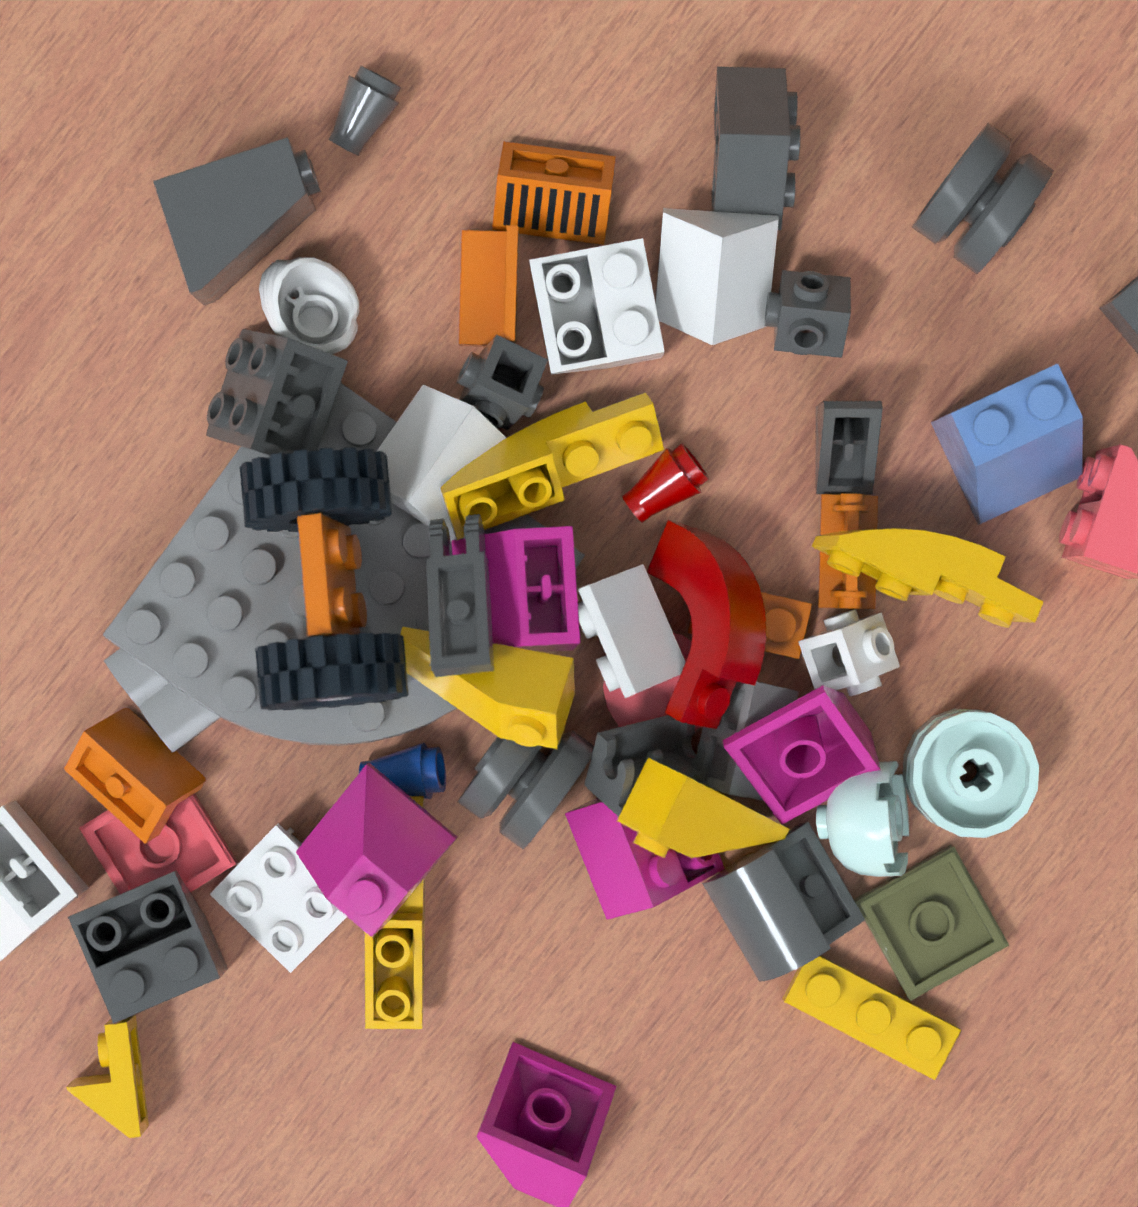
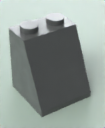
[153,137,321,306]

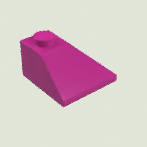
[722,685,880,825]
[296,763,458,937]
[476,1042,617,1207]

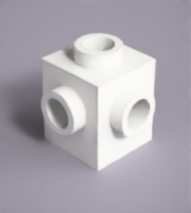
[798,609,900,696]

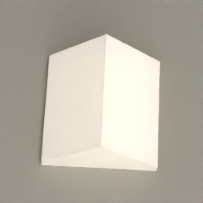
[655,208,779,345]
[376,385,506,542]

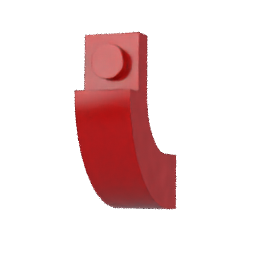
[647,520,766,729]

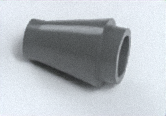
[329,65,401,156]

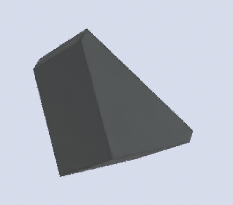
[815,401,883,494]

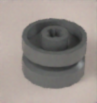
[912,123,1054,274]
[457,731,594,849]

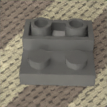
[702,822,865,982]

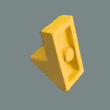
[66,1014,149,1138]

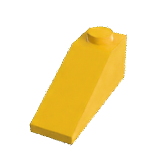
[400,626,575,749]
[617,758,790,858]

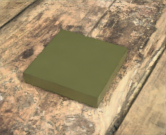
[854,845,1009,1001]

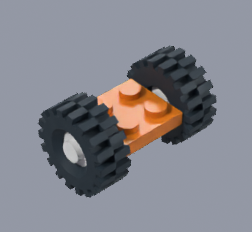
[240,448,409,711]

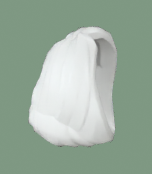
[259,257,359,354]

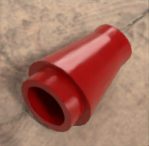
[622,443,709,523]

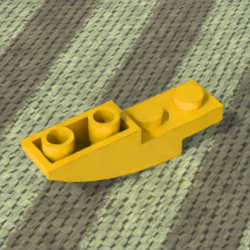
[440,393,664,540]
[811,528,1044,628]
[364,796,425,1029]

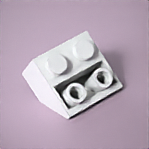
[529,238,665,374]
[578,564,686,698]
[0,801,89,961]

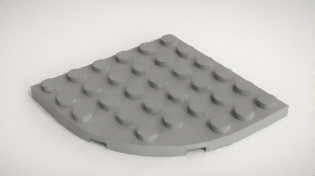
[103,383,585,746]

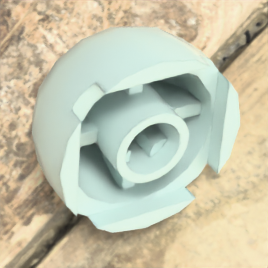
[816,761,909,877]

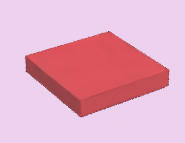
[79,793,238,894]

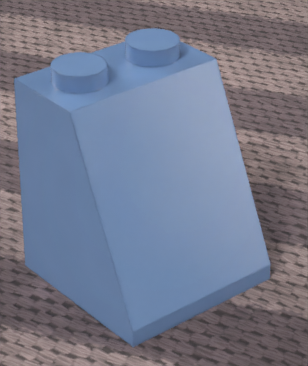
[931,364,1083,525]

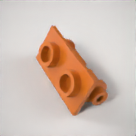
[818,494,878,609]

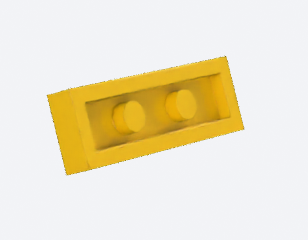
[782,955,961,1080]

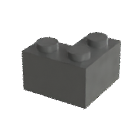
[711,67,800,230]

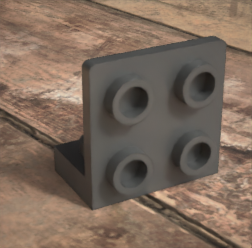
[206,329,348,456]

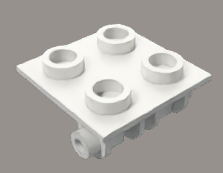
[210,824,347,973]

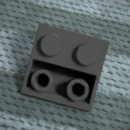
[68,870,228,1024]

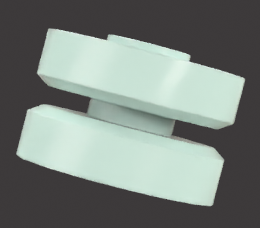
[903,708,1039,838]

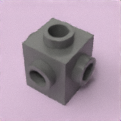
[764,270,851,358]
[457,335,548,430]

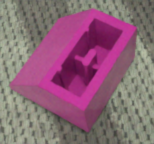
[451,526,580,652]
[565,798,725,920]

